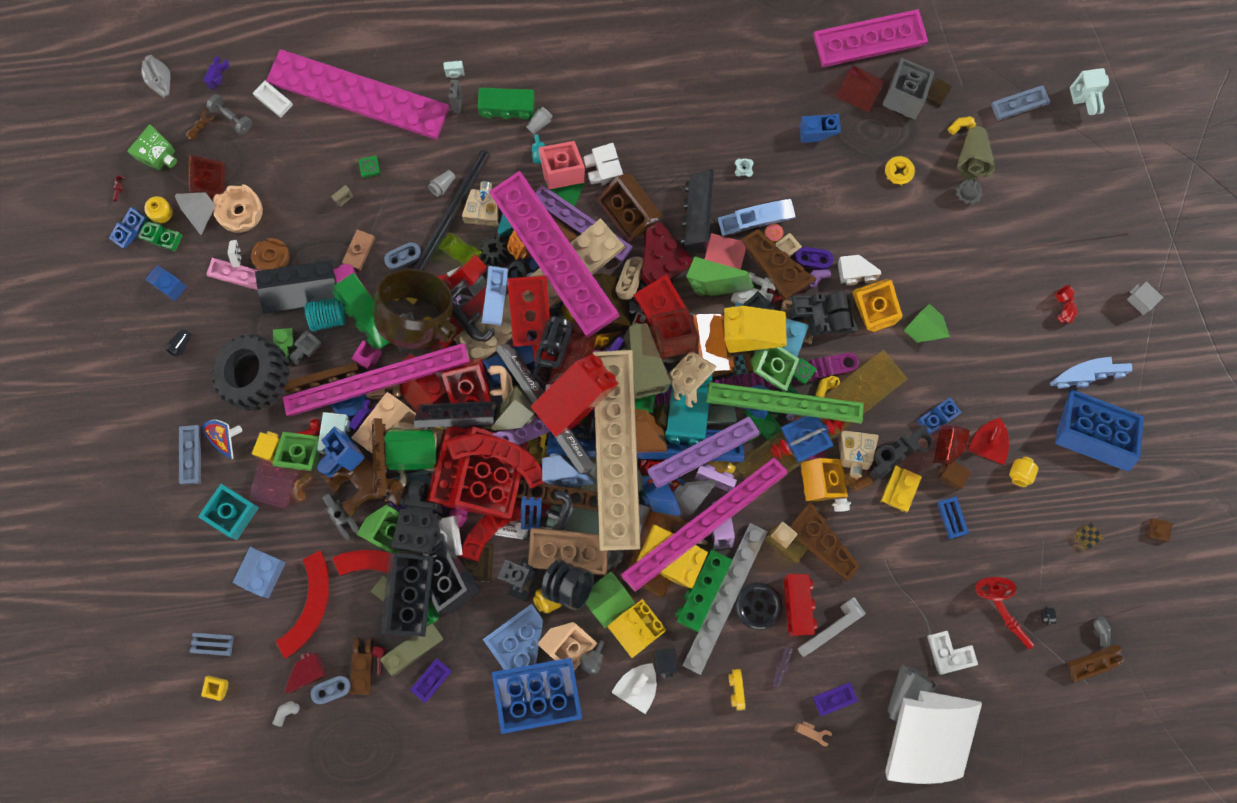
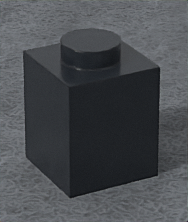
[655,648,677,678]

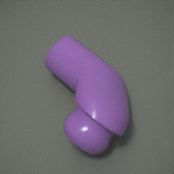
[809,269,831,288]

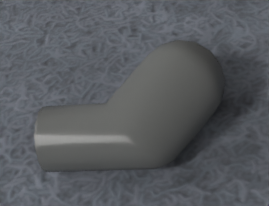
[1093,617,1111,647]

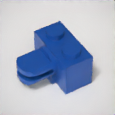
[318,426,365,477]

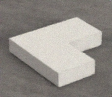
[927,631,978,675]

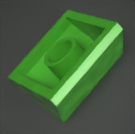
[272,432,320,471]

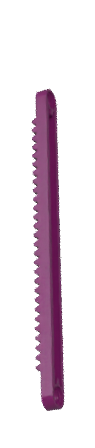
[651,353,859,415]

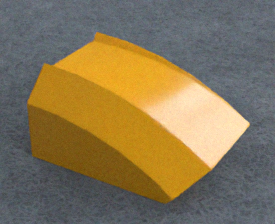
[852,279,902,332]

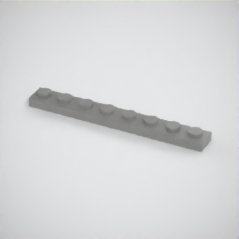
[682,523,768,675]

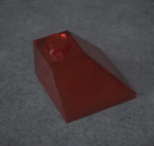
[933,425,971,465]

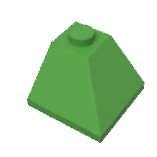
[751,347,799,392]
[357,505,400,553]

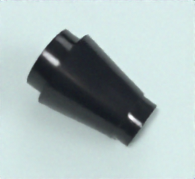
[165,328,192,358]

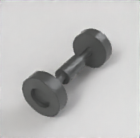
[206,94,252,135]

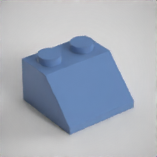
[542,453,597,488]
[232,547,286,598]

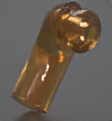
[291,473,313,502]

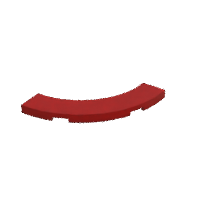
[445,434,545,489]
[458,500,551,562]
[276,550,330,659]
[332,550,430,598]

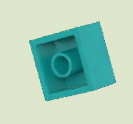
[198,484,259,540]

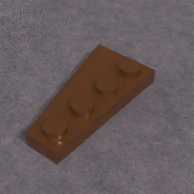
[789,501,860,582]

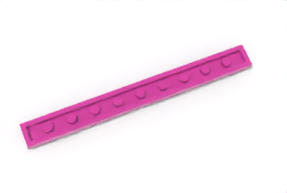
[283,343,470,417]
[622,458,787,592]

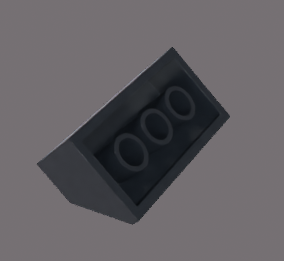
[681,169,714,253]
[255,260,337,314]
[381,553,433,637]

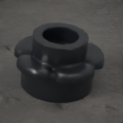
[1041,606,1056,626]

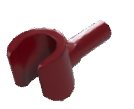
[372,645,386,675]

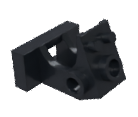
[497,558,540,602]

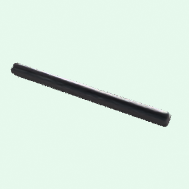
[413,150,490,271]

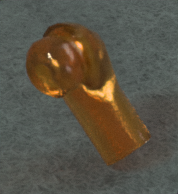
[844,473,873,490]

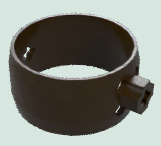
[373,269,457,349]

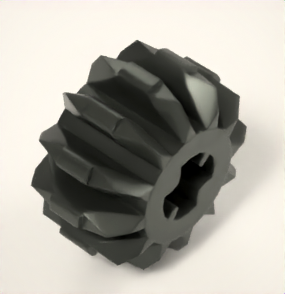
[478,234,510,267]

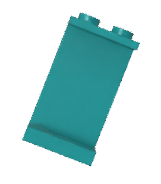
[665,373,713,446]

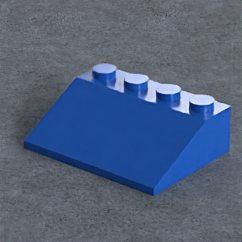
[1055,389,1144,472]
[492,658,583,734]

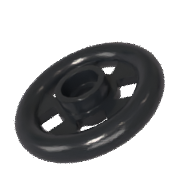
[735,582,783,630]

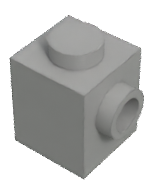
[1127,282,1163,315]

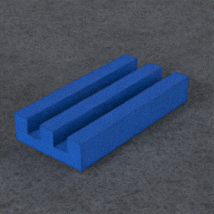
[521,496,542,530]
[937,496,969,539]

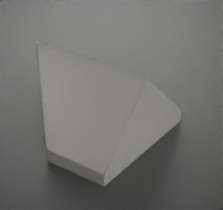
[175,192,215,235]

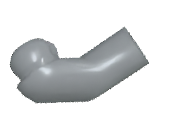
[272,701,299,727]

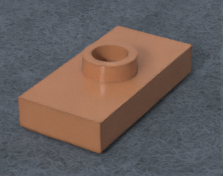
[342,230,375,271]

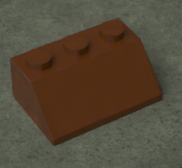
[597,173,663,242]

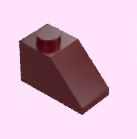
[285,652,328,694]

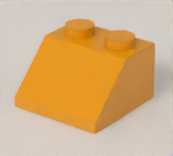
[801,458,848,501]

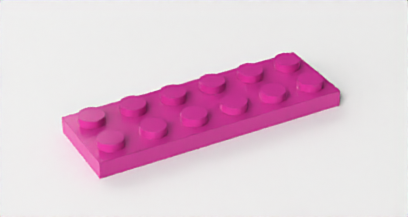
[813,9,928,67]

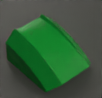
[384,428,436,470]

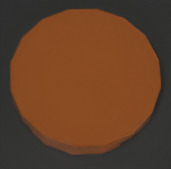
[251,238,290,271]

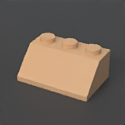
[352,392,416,463]

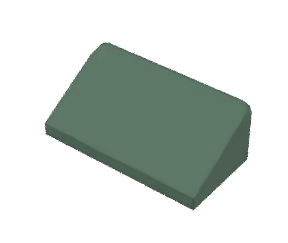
[707,405,737,426]

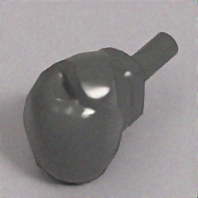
[580,640,605,675]

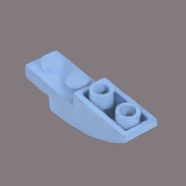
[718,199,796,236]
[1050,357,1132,389]

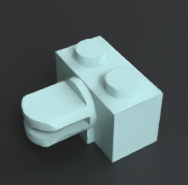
[1070,68,1109,116]

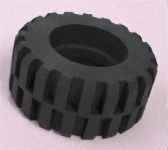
[212,334,290,411]

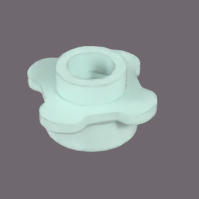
[735,159,753,177]

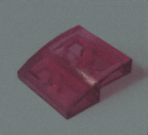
[249,459,298,509]

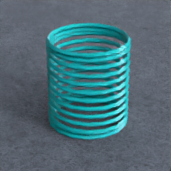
[305,297,346,332]

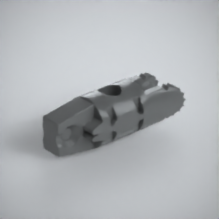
[322,493,359,541]

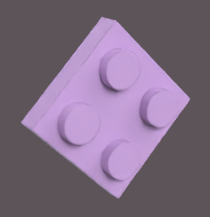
[695,464,737,492]

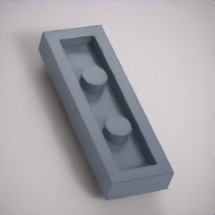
[991,85,1050,121]
[179,425,201,485]

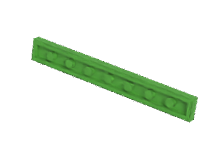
[706,382,864,423]

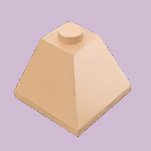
[538,622,597,671]

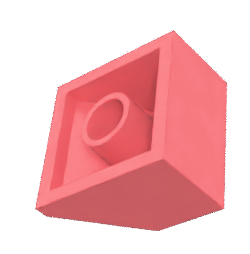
[539,141,585,189]

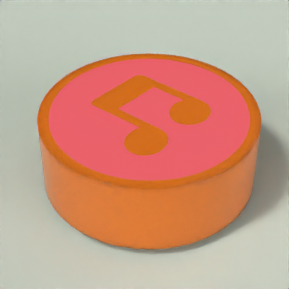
[764,224,783,243]

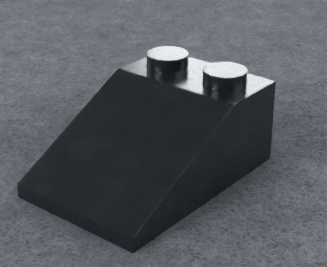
[424,540,480,614]

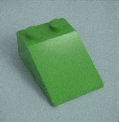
[686,257,754,296]

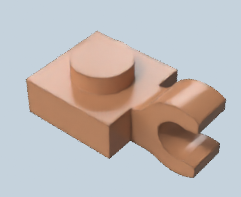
[794,722,832,746]

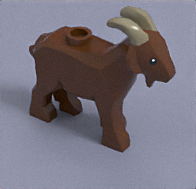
[321,456,409,517]

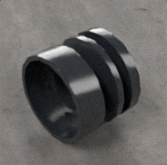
[542,559,593,611]

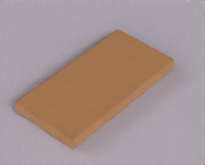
[528,528,609,575]

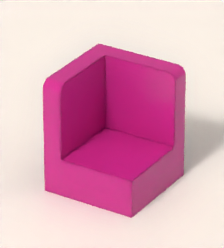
[351,340,382,371]

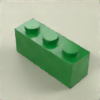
[478,88,535,120]

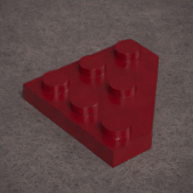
[641,221,693,285]

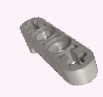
[797,597,866,657]

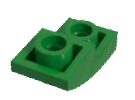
[138,221,183,252]

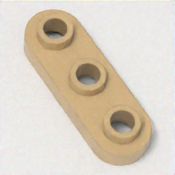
[616,257,643,300]

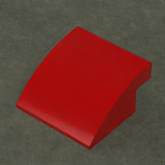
[426,426,528,519]

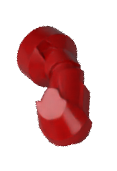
[1054,285,1078,324]

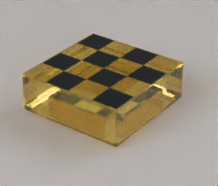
[1074,522,1104,550]

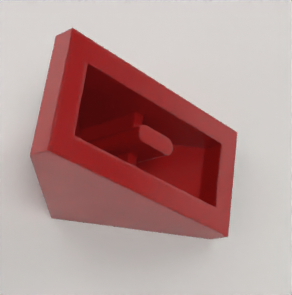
[447,254,488,287]

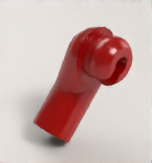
[296,418,321,436]

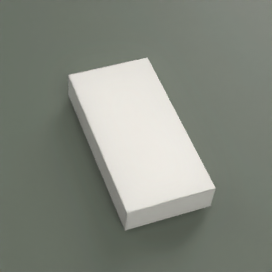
[253,81,293,118]

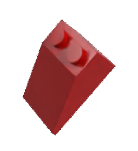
[441,357,492,403]

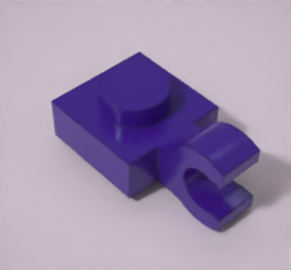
[203,56,230,91]
[348,399,377,432]

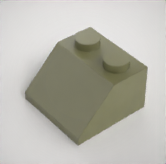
[491,385,535,430]

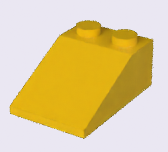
[724,306,787,353]
[637,524,708,589]

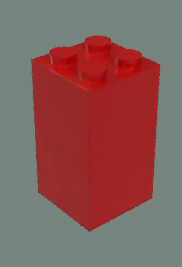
[530,354,619,437]

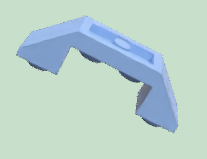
[482,266,508,326]

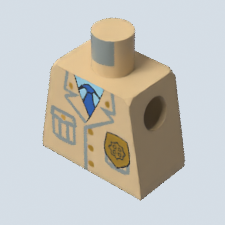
[462,181,499,227]
[838,430,878,478]

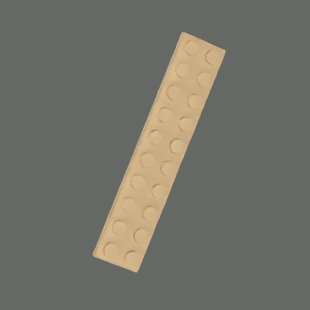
[454,218,625,361]
[593,350,640,551]

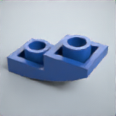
[109,207,149,249]
[917,398,962,435]

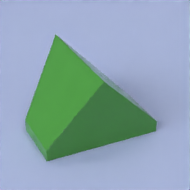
[904,304,950,343]

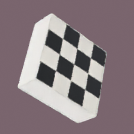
[228,240,242,267]

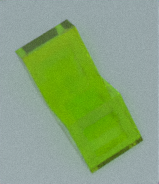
[438,233,481,265]

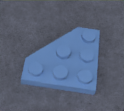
[483,604,544,670]

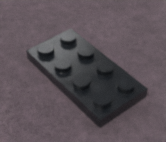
[414,401,497,429]

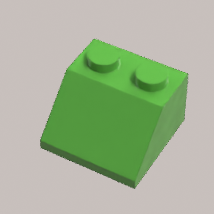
[585,572,635,628]

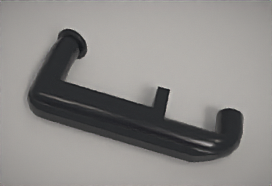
[451,279,495,342]
[523,489,573,542]

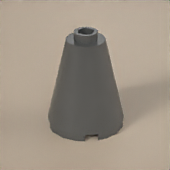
[887,664,938,722]

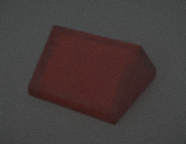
[837,66,885,112]
[188,154,225,199]

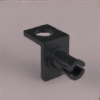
[570,410,596,440]

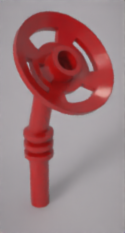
[975,577,1035,650]

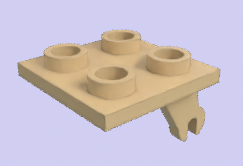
[668,351,717,407]

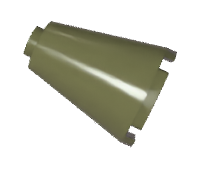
[957,126,995,180]

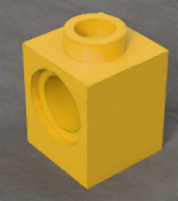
[252,431,280,462]

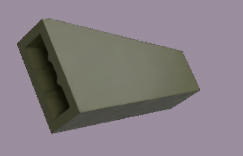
[625,323,671,399]

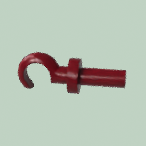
[113,175,125,202]

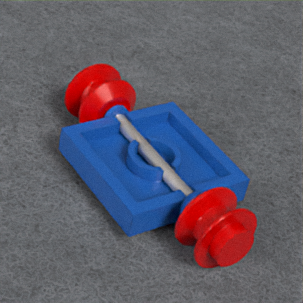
[770,416,845,463]

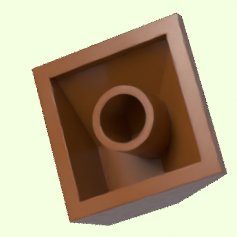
[635,409,667,452]

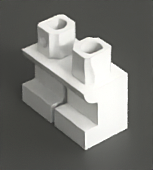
[583,143,623,186]

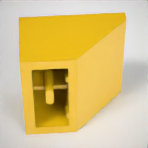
[607,599,667,658]

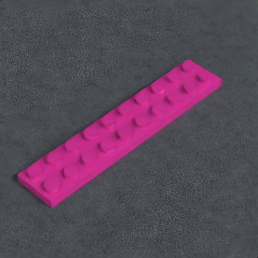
[266,49,450,140]
[489,171,620,338]

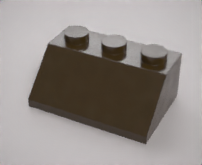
[592,273,631,336]

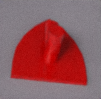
[968,417,1009,465]

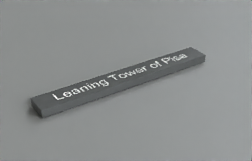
[496,344,595,474]

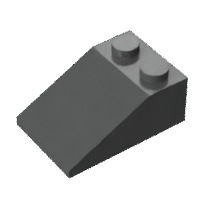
[882,58,935,119]

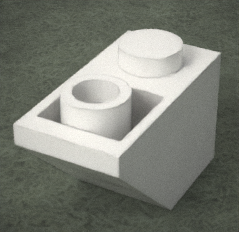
[837,255,881,286]

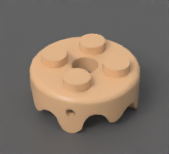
[213,184,263,233]

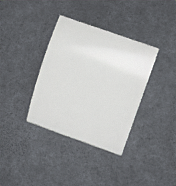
[885,691,982,784]

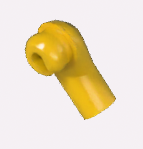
[815,376,840,398]

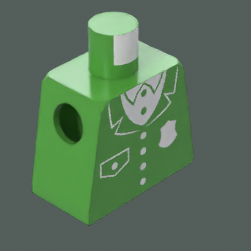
[127,124,177,170]

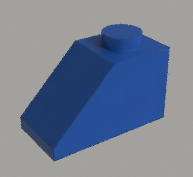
[145,265,187,301]
[642,482,681,516]

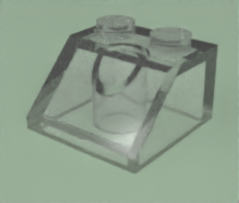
[673,480,717,517]

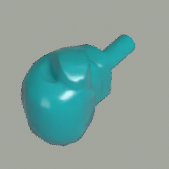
[532,134,545,164]

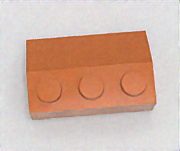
[693,314,736,377]

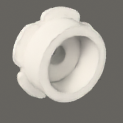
[832,498,851,511]

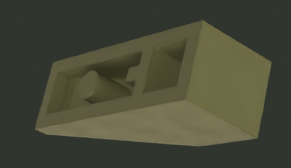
[380,623,444,676]

